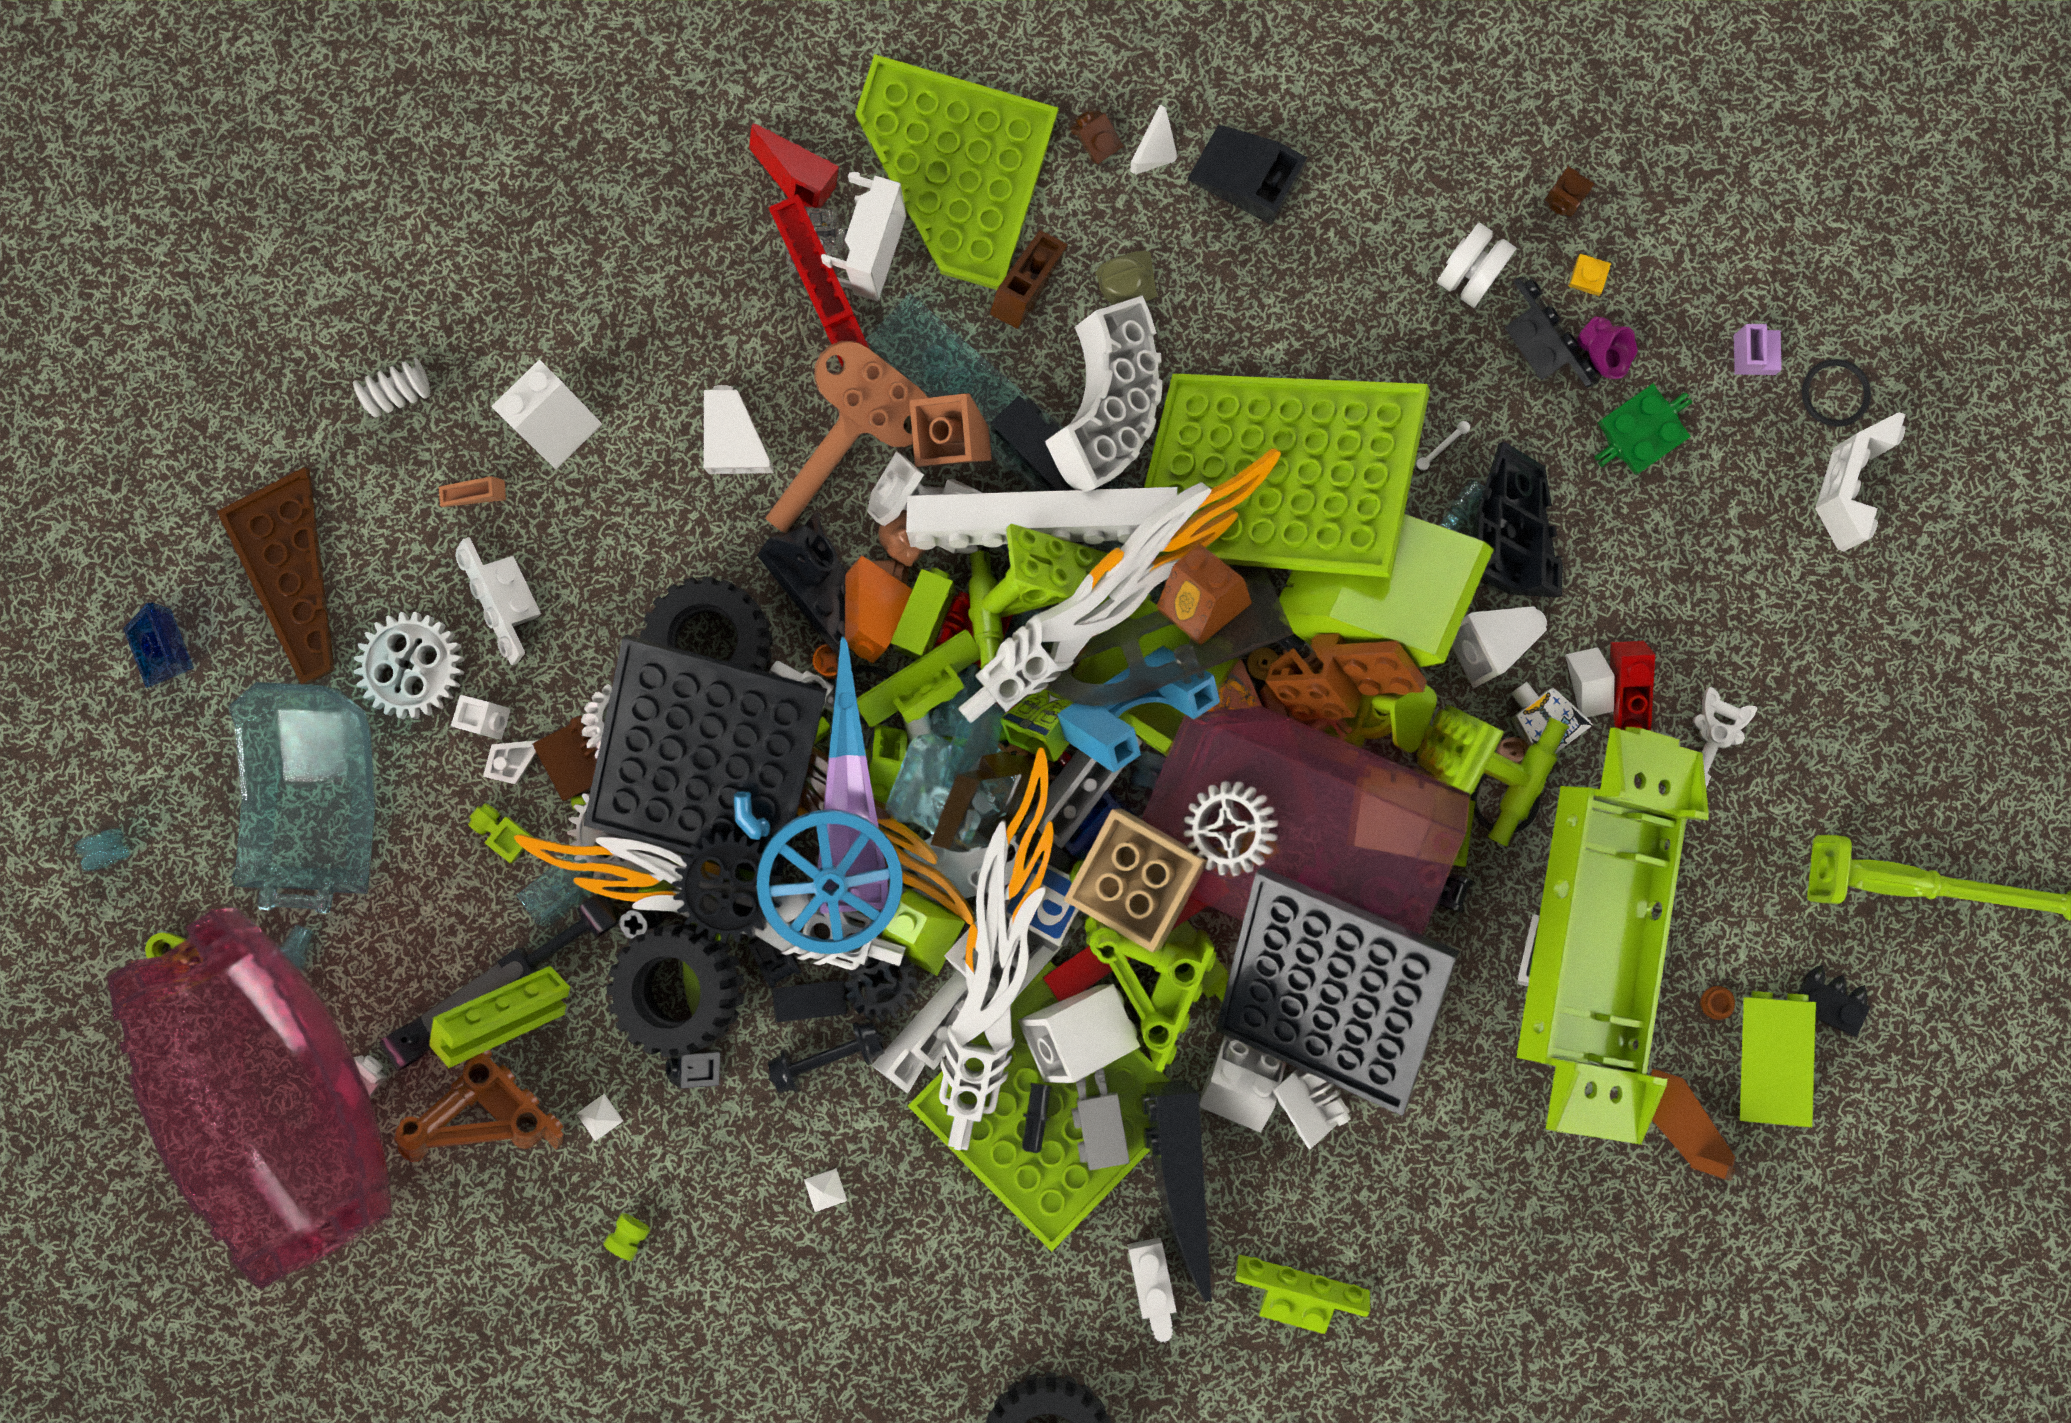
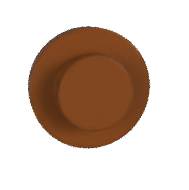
[1700,986,1735,1020]

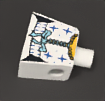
[1510,681,1593,754]

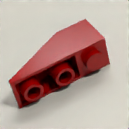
[749,123,839,213]
[1610,641,1655,731]

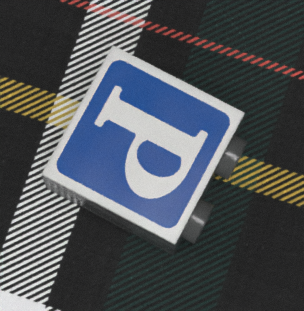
[1005,855,1084,952]

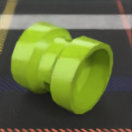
[603,1213,650,1261]

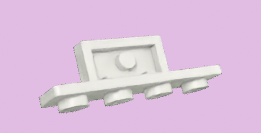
[456,537,541,665]

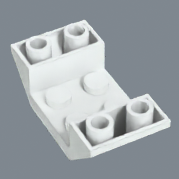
[1815,412,1905,551]

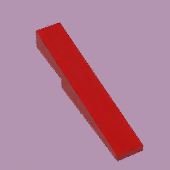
[768,194,870,367]
[1043,867,1231,1002]

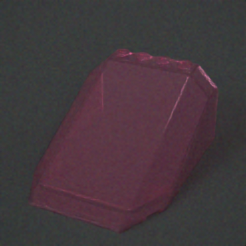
[1141,706,1470,935]

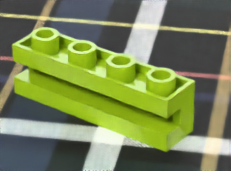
[429,966,570,1068]

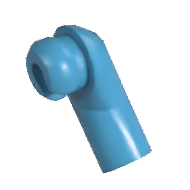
[734,791,770,840]

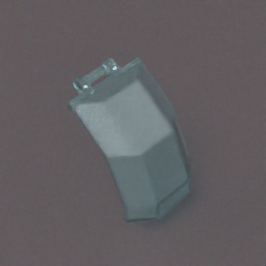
[229,682,376,913]

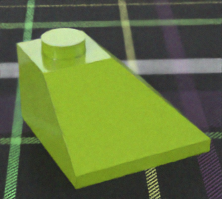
[881,888,966,976]

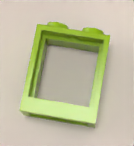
[890,567,956,660]

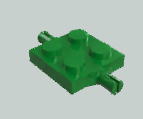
[1594,383,1692,475]

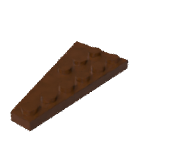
[217,467,335,686]

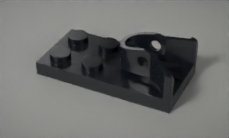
[757,512,851,658]

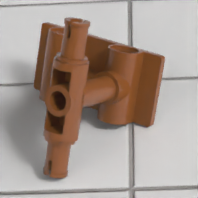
[394,1050,564,1162]

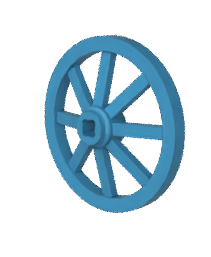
[757,810,903,954]

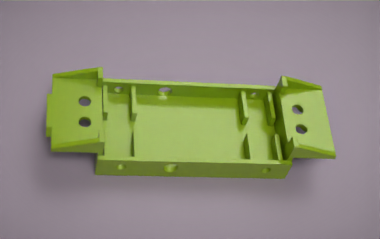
[1516,727,1709,1144]

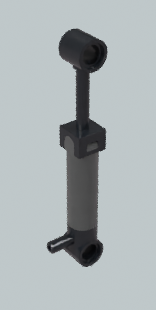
[379,894,621,1071]

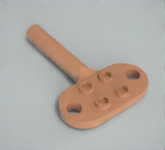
[765,341,928,534]

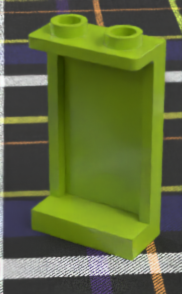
[1740,991,1816,1127]

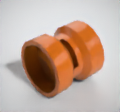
[813,644,839,679]

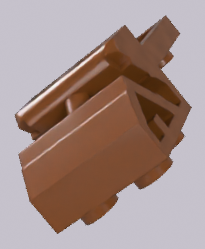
[1265,633,1427,721]

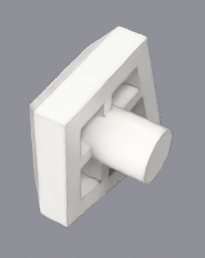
[483,740,538,785]

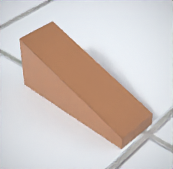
[439,476,506,507]

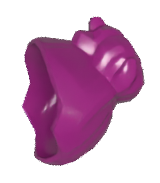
[1577,316,1638,379]

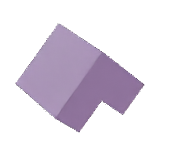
[1734,324,1781,375]

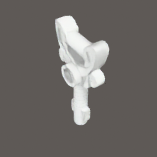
[1692,687,1757,788]

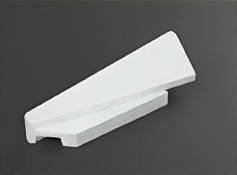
[871,950,996,1094]

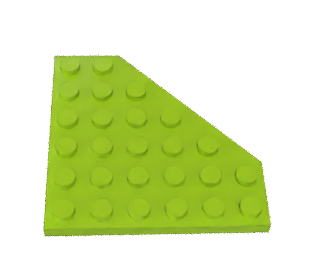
[855,54,1059,290]

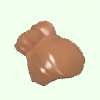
[878,510,926,567]

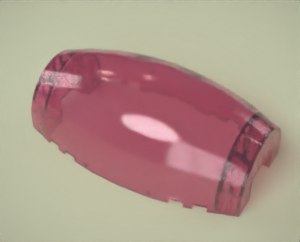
[107,908,393,1290]

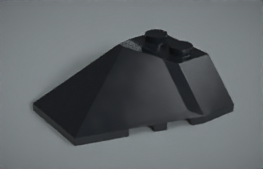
[1470,442,1563,598]

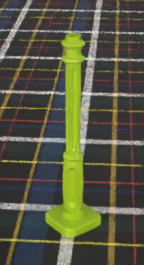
[1807,835,2071,921]

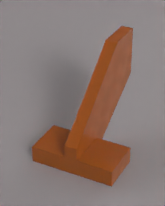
[1651,1069,1736,1181]

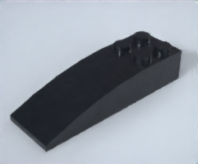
[1141,1080,1212,1302]

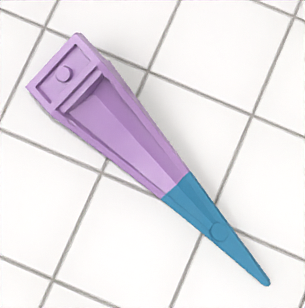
[818,637,888,914]

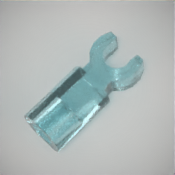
[1441,479,1485,531]

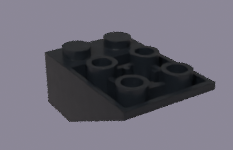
[1187,124,1307,226]

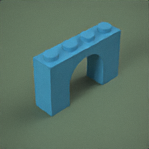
[1057,646,1220,772]

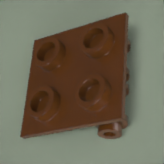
[532,715,598,802]

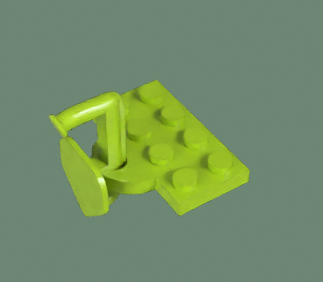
[1296,685,1437,769]

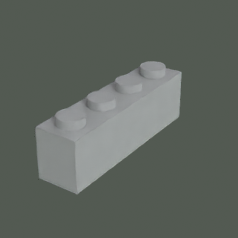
[1024,736,1143,849]

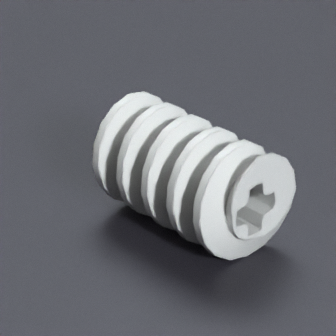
[353,357,430,418]

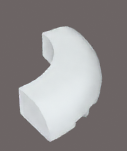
[1045,295,1162,492]

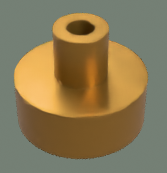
[1246,647,1279,681]

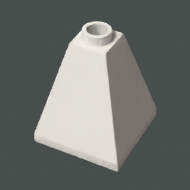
[1452,606,1547,689]

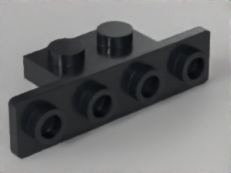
[1505,277,1599,388]

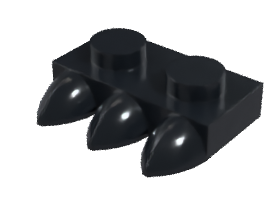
[1798,965,1870,1037]

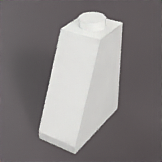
[704,385,773,474]

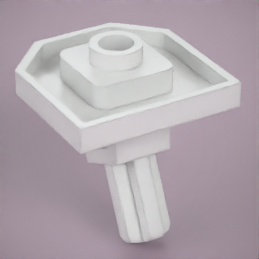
[867,451,945,526]

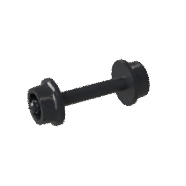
[768,1021,885,1094]

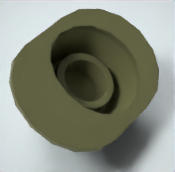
[1095,251,1157,305]

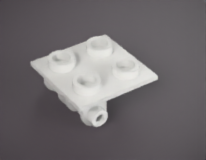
[1273,1068,1350,1149]

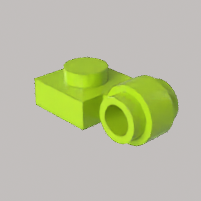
[468,803,533,863]

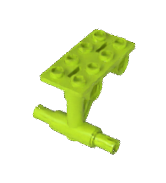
[968,523,1110,670]
[1417,704,1570,847]
[1085,915,1216,1072]

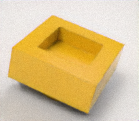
[1568,253,1611,296]

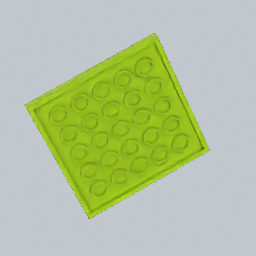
[908,961,1170,1252]

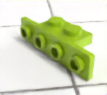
[856,630,981,727]
[1235,1255,1370,1334]

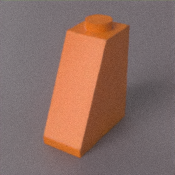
[845,555,913,664]

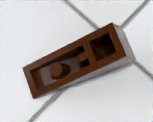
[990,230,1068,329]

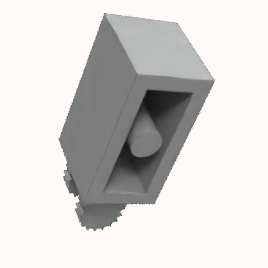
[1071,1067,1130,1170]

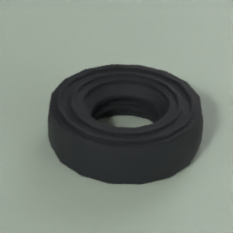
[1015,827,1073,873]

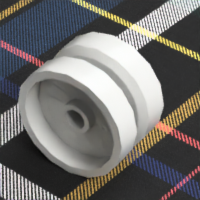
[1436,222,1517,308]

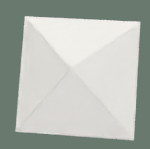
[576,1093,623,1141]
[804,1168,847,1212]

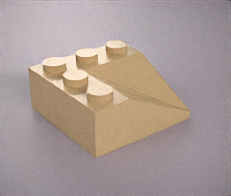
[1064,808,1208,952]

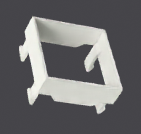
[821,172,907,301]

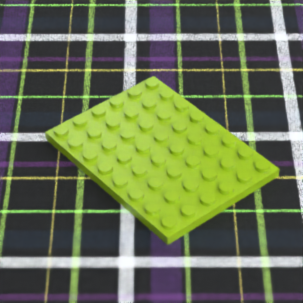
[1144,374,1430,577]

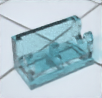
[931,663,982,738]
[516,854,593,928]

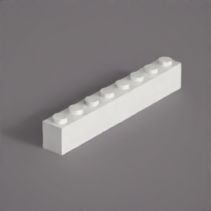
[906,487,1177,550]

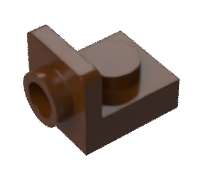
[1544,166,1595,218]

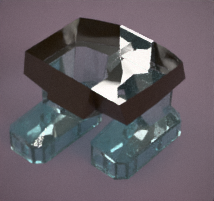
[885,703,1041,852]

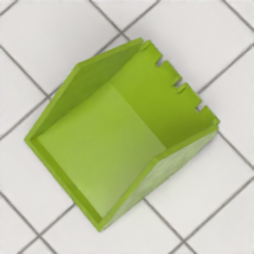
[1275,514,1494,668]

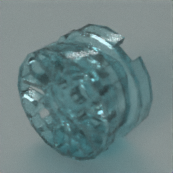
[74,828,131,871]

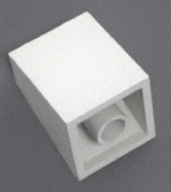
[491,360,602,469]
[1018,984,1140,1083]

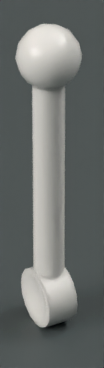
[1416,421,1470,471]

